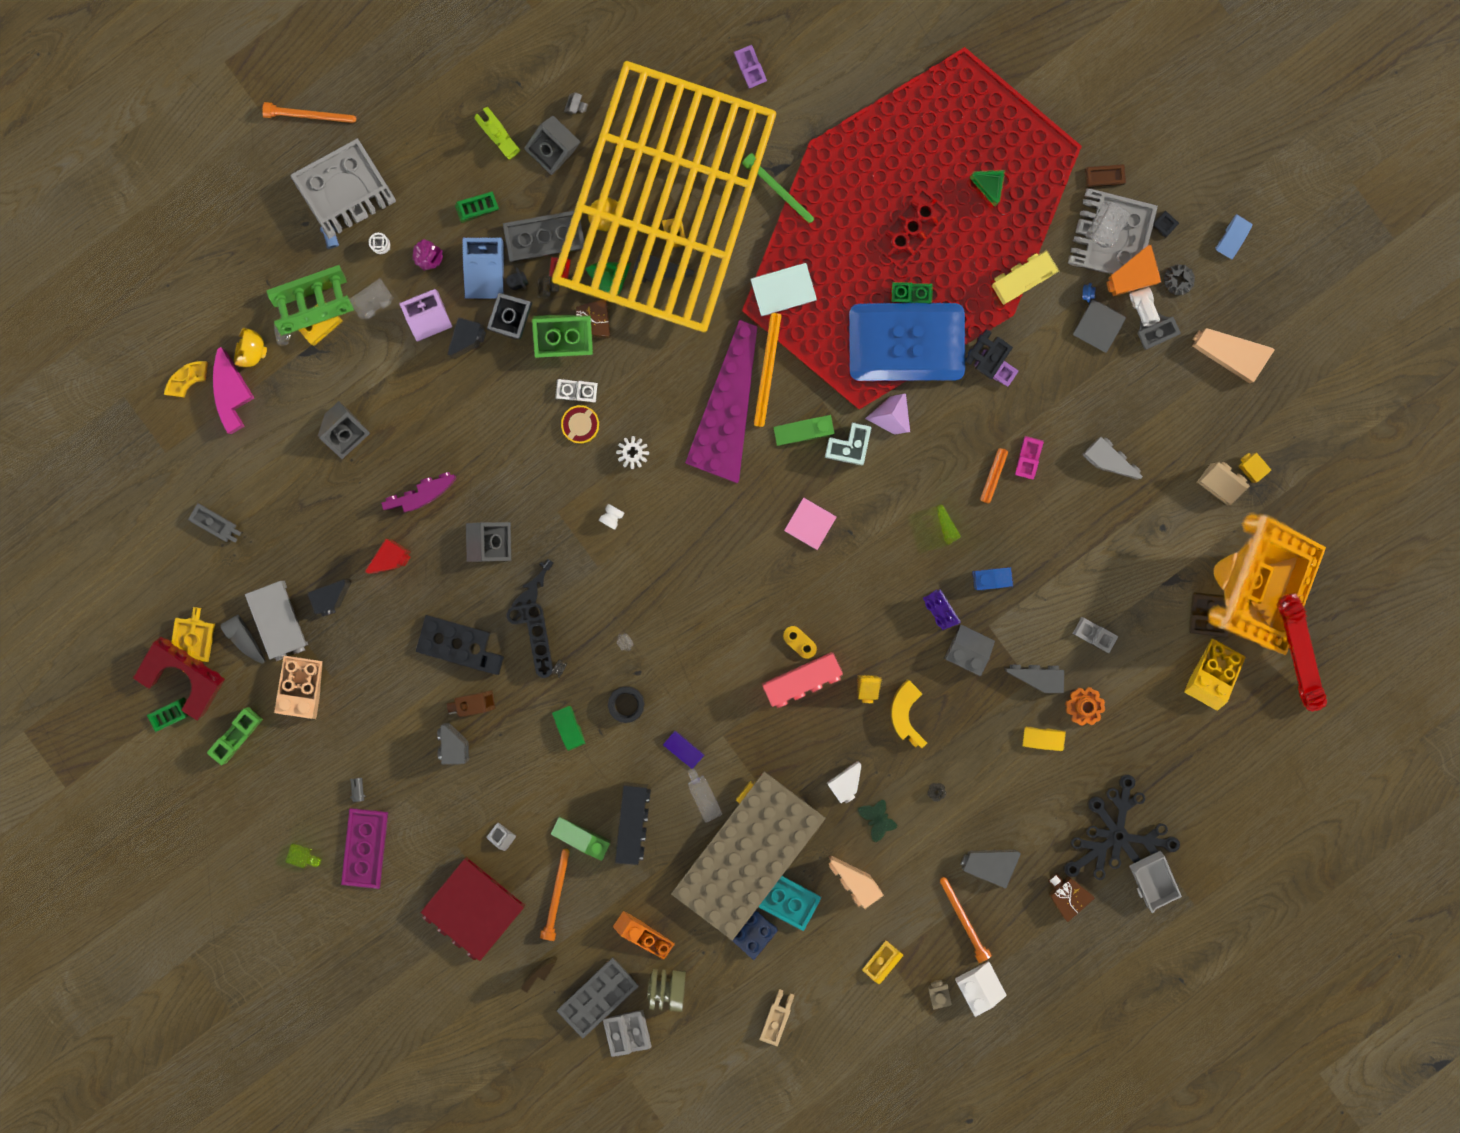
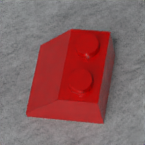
[365,539,411,574]

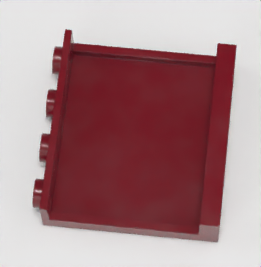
[420,857,525,961]

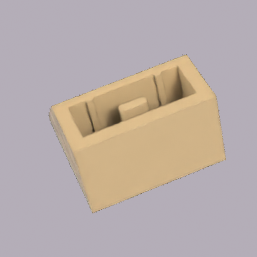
[1197,462,1250,505]

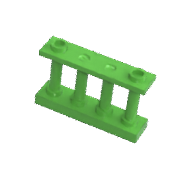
[267,265,354,336]

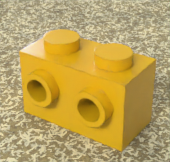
[299,302,343,346]

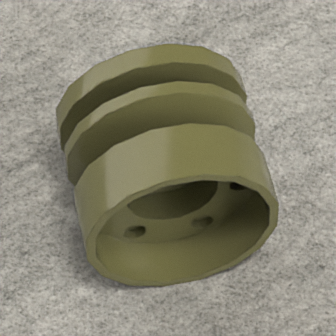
[647,968,686,1012]

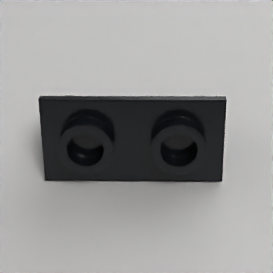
[506,268,529,291]

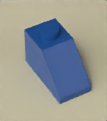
[973,567,1013,590]

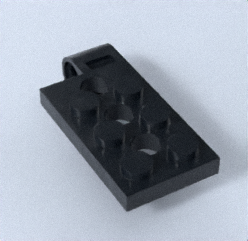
[416,615,504,675]

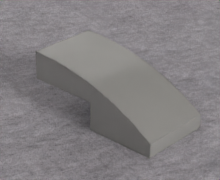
[1073,617,1118,653]

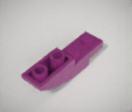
[381,472,457,513]

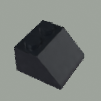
[447,317,486,359]
[308,579,351,617]

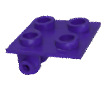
[923,590,961,630]

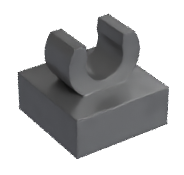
[564,93,588,115]

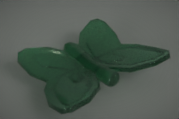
[858,800,897,842]

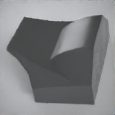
[1137,313,1181,350]

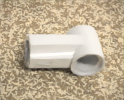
[1130,287,1160,327]

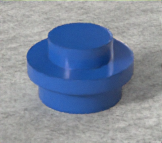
[1082,283,1096,302]

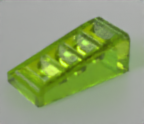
[937,505,961,545]

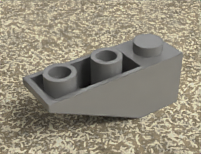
[1082,437,1143,479]

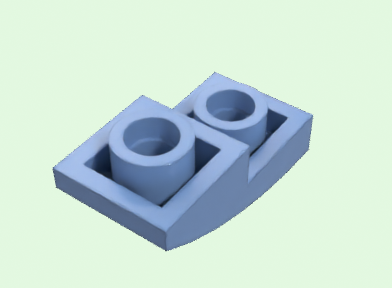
[1215,214,1253,259]

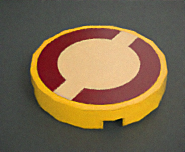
[561,405,599,443]

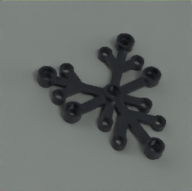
[1064,774,1180,880]

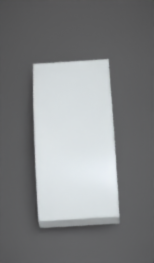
[555,379,597,402]

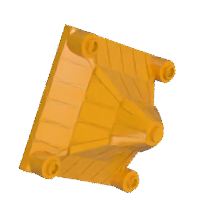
[1209,514,1326,655]

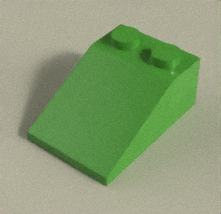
[532,315,593,358]

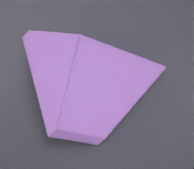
[865,394,910,434]

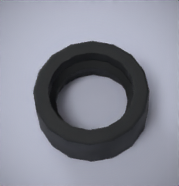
[608,686,645,723]

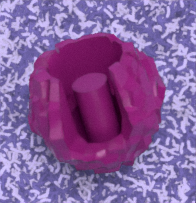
[413,239,443,271]

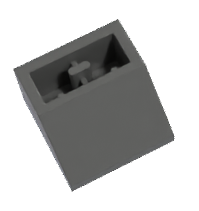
[437,723,469,764]

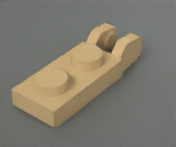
[759,989,794,1046]

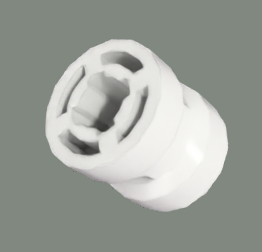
[369,233,391,254]
[599,504,624,529]

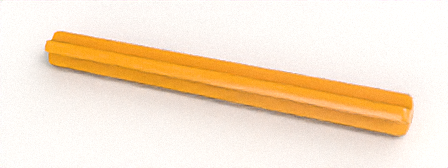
[754,313,781,427]

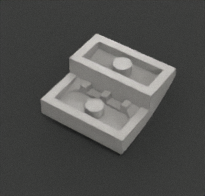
[603,1010,652,1057]

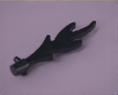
[512,559,554,620]

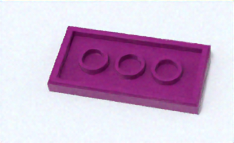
[341,808,388,889]

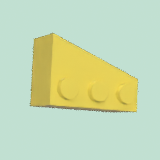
[992,251,1059,305]

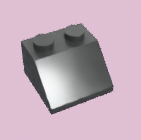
[524,116,581,175]
[466,522,511,562]
[944,624,995,676]

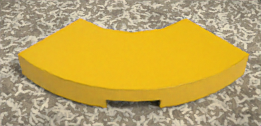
[164,361,208,398]

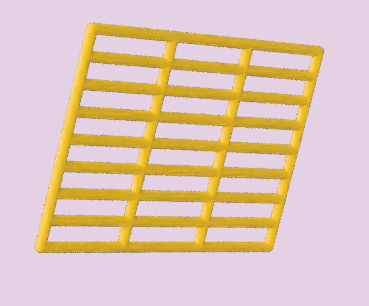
[552,61,776,332]

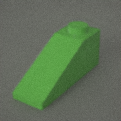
[773,415,834,446]
[551,817,611,861]

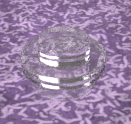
[617,633,634,652]

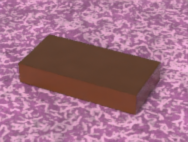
[1085,164,1126,187]

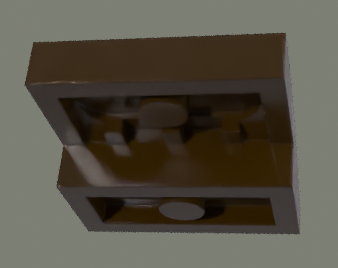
[1189,592,1229,637]
[521,956,557,993]

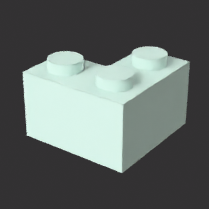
[825,423,871,466]

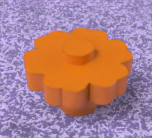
[1065,687,1105,726]

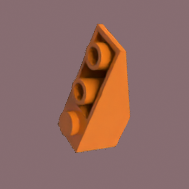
[613,911,674,959]

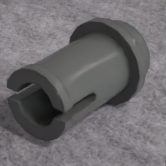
[350,778,366,802]

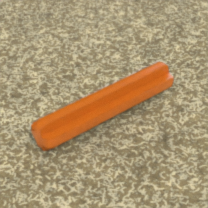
[980,448,1008,503]

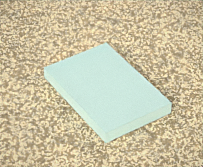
[751,263,817,317]

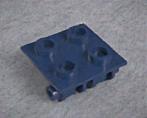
[732,910,778,960]

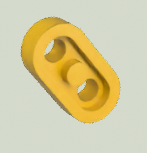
[783,626,817,658]

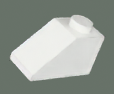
[827,761,861,803]

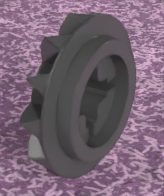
[1164,264,1195,295]

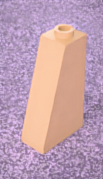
[1192,328,1275,384]

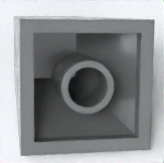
[318,401,370,459]

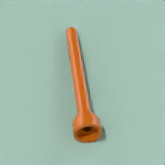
[263,102,356,123]
[540,849,570,941]
[940,877,992,963]

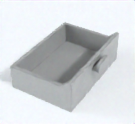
[1130,851,1182,913]

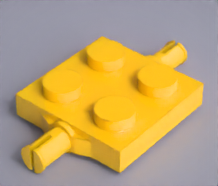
[171,607,215,672]

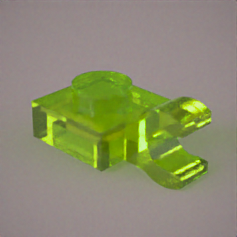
[286,843,322,868]

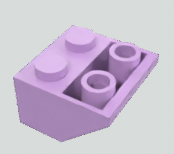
[400,289,452,341]

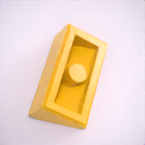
[862,941,903,984]

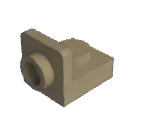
[927,980,952,1010]

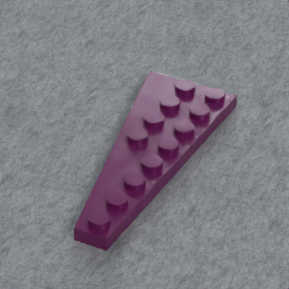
[685,320,757,483]

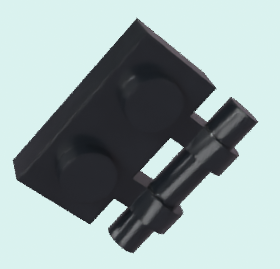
[965,329,1013,379]

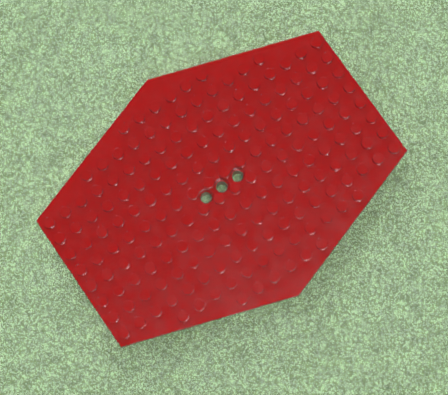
[742,47,1082,410]

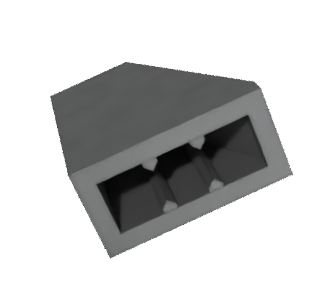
[960,850,1021,889]

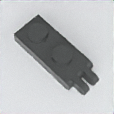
[188,503,241,543]

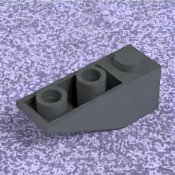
[1004,664,1064,693]

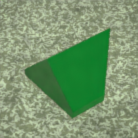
[970,170,1005,207]
[586,262,631,296]

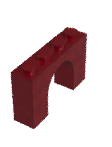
[133,637,225,721]

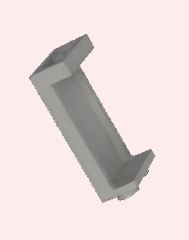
[245,581,309,661]

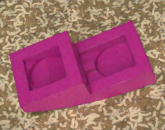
[1015,436,1044,480]

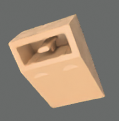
[274,656,322,719]
[828,856,884,909]

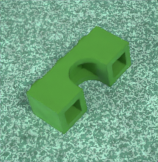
[207,707,263,765]

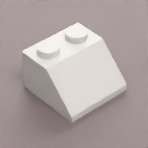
[955,961,1007,1017]

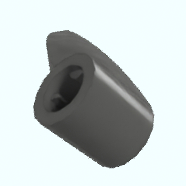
[221,615,266,664]

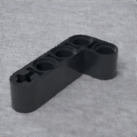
[506,603,553,678]

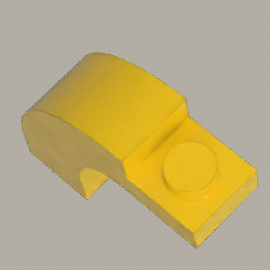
[891,679,927,748]

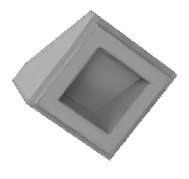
[486,822,516,851]

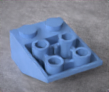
[463,238,504,299]

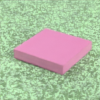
[784,498,836,550]

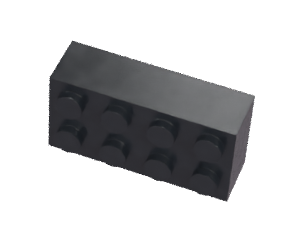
[615,782,651,865]

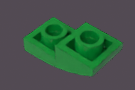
[892,282,933,303]
[552,706,586,751]

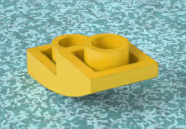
[1023,727,1066,751]

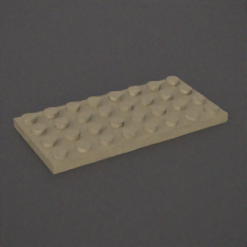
[671,771,826,940]

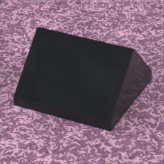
[487,293,532,339]

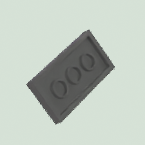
[503,211,585,262]

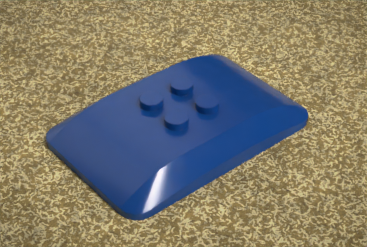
[849,303,965,381]

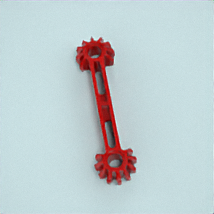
[1277,593,1327,712]

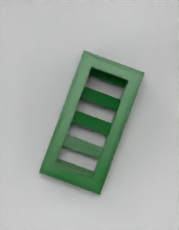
[455,191,499,223]
[147,697,189,732]

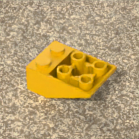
[1184,638,1246,711]

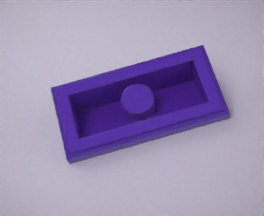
[663,731,704,769]

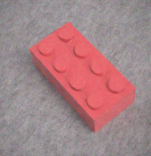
[762,652,843,708]

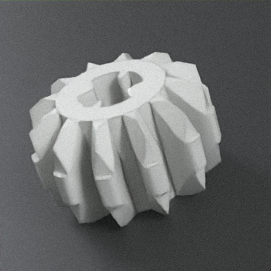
[616,436,649,469]

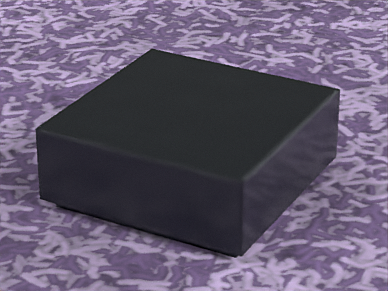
[1153,210,1179,238]

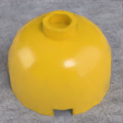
[234,328,267,367]

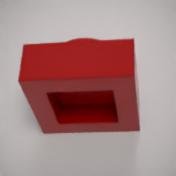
[549,257,571,280]

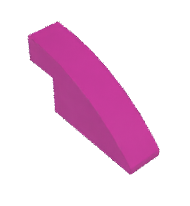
[213,347,254,434]

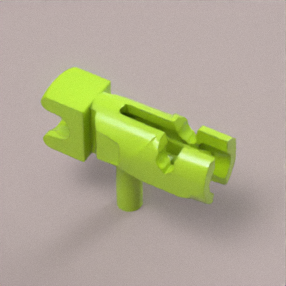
[474,107,521,160]

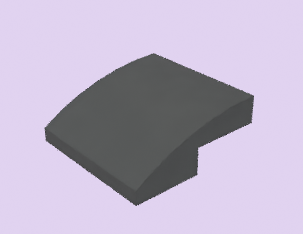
[1073,299,1126,353]

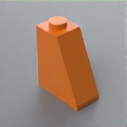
[1107,245,1161,296]

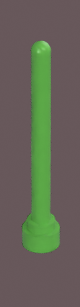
[742,153,814,223]

